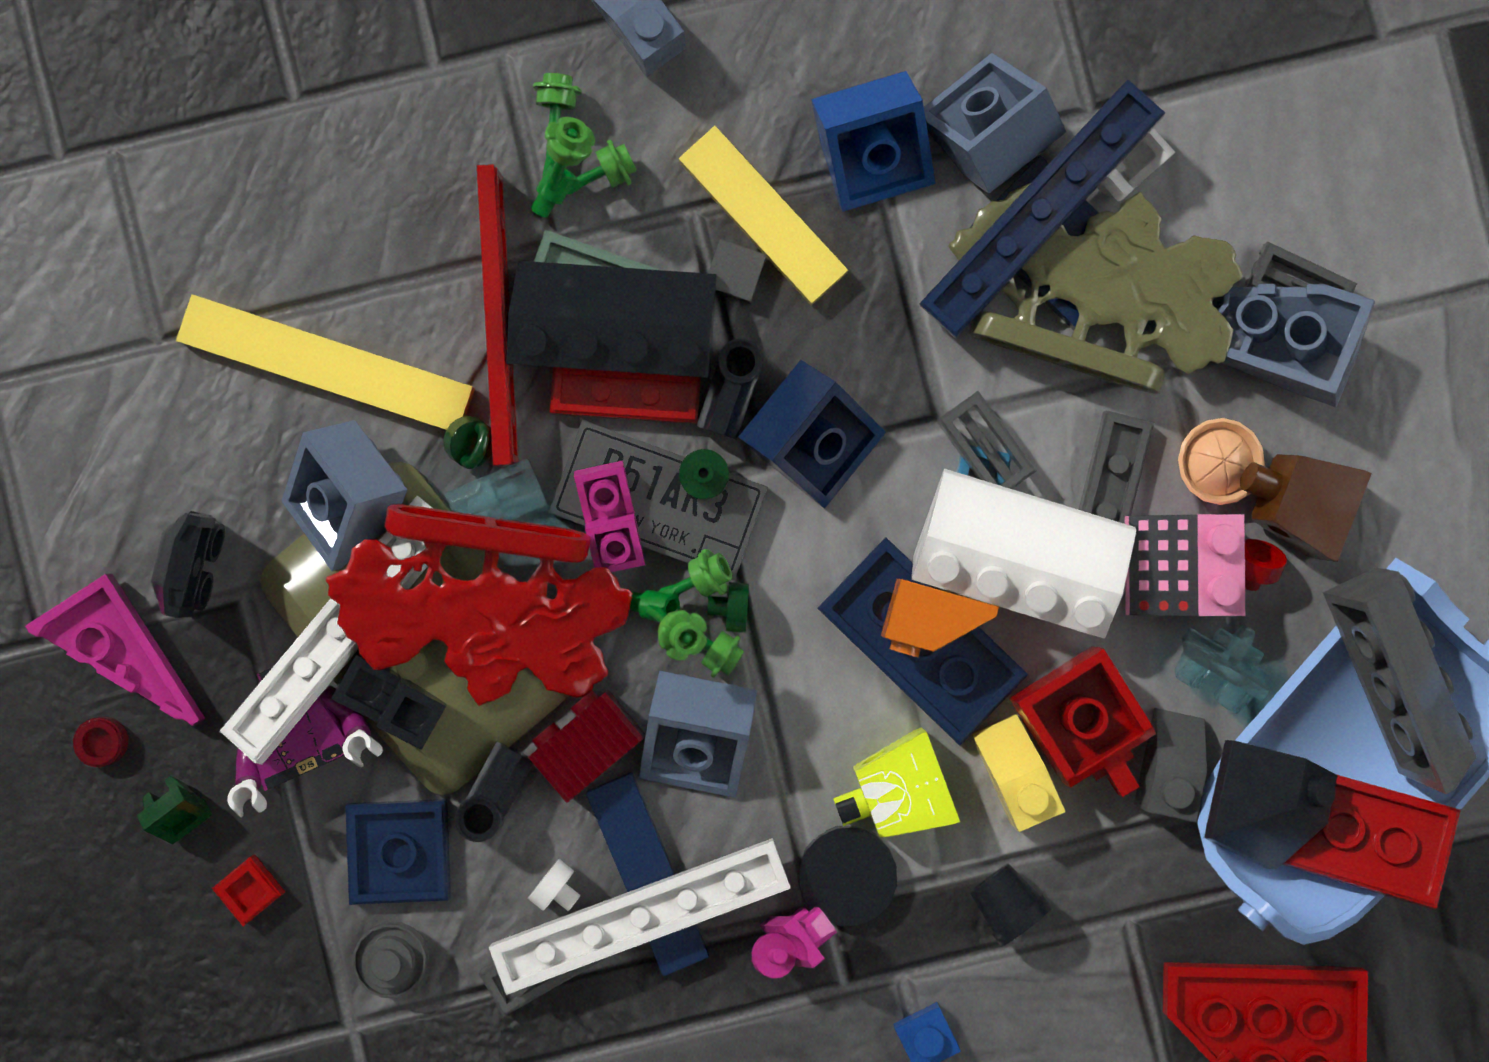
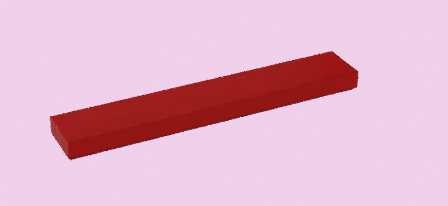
[476,164,519,468]

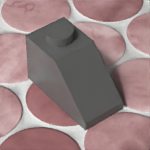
[1134,708,1207,823]

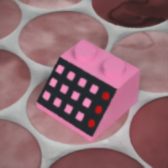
[1125,514,1245,616]

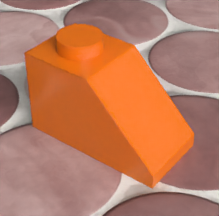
[881,579,999,657]

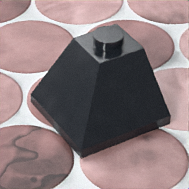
[1204,740,1337,870]

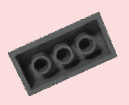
[1323,567,1476,794]

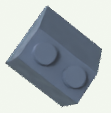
[924,53,1066,194]
[282,420,407,571]
[639,671,757,798]

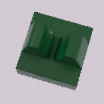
[137,776,212,845]

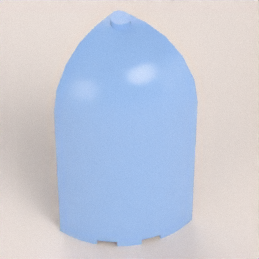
[1198,558,1489,945]

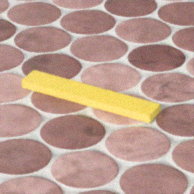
[176,294,475,430]

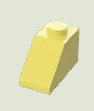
[971,714,1065,832]

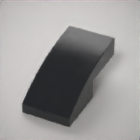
[331,651,446,750]

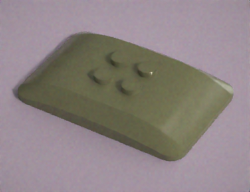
[261,462,569,795]

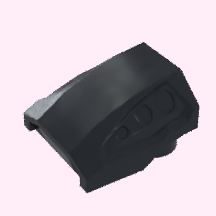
[151,511,225,618]

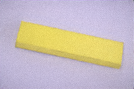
[678,125,848,306]

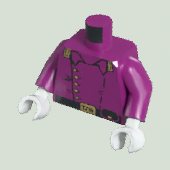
[227,667,383,817]

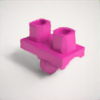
[751,907,837,978]

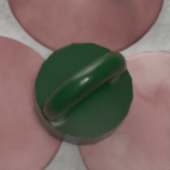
[443,416,492,470]

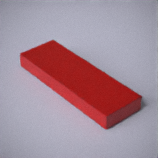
[550,367,701,424]

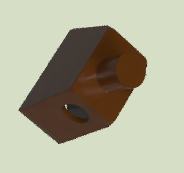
[1240,454,1372,562]

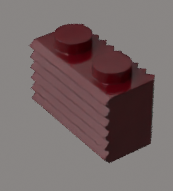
[528,690,646,803]

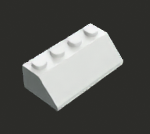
[912,468,1136,639]

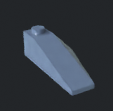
[1144,284,1375,407]

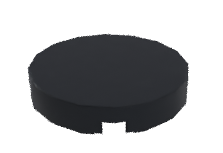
[799,825,897,926]

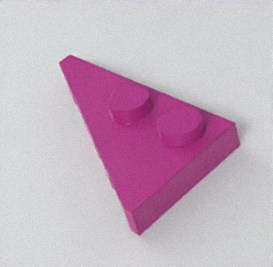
[25,574,205,726]

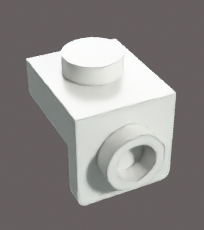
[1098,128,1175,202]

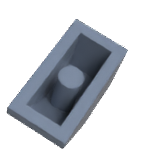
[591,0,686,77]

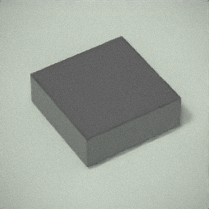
[708,239,767,304]

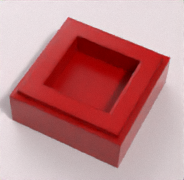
[212,854,285,926]

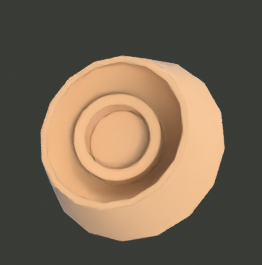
[1178,418,1265,505]

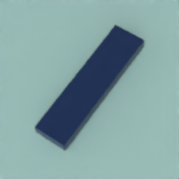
[586,772,709,976]

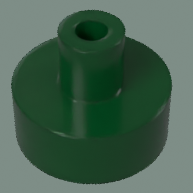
[679,449,729,500]
[707,582,749,633]

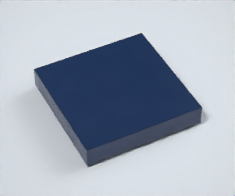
[345,799,451,905]

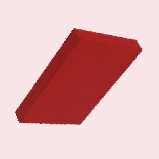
[1282,774,1461,910]

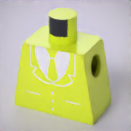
[833,727,960,837]

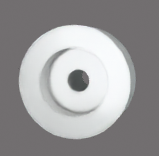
[528,859,581,911]

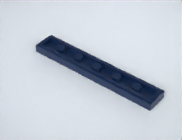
[919,80,1165,339]

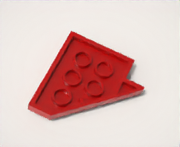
[1163,962,1368,1062]

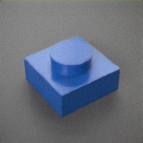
[893,1002,961,1062]

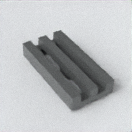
[1243,242,1357,293]
[936,391,1036,489]

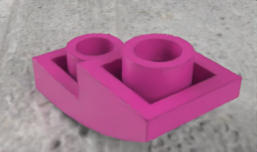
[574,461,645,572]

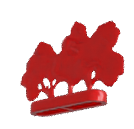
[326,504,633,706]

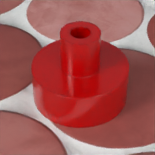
[1245,539,1287,591]

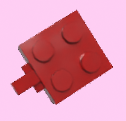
[1009,646,1156,797]

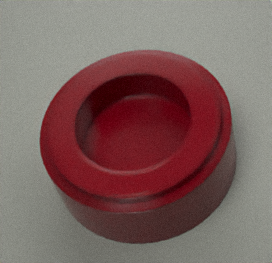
[73,716,128,767]

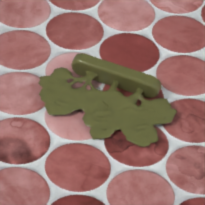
[948,183,1243,394]

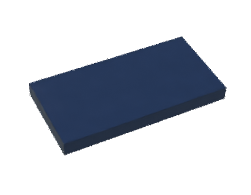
[817,537,1028,746]

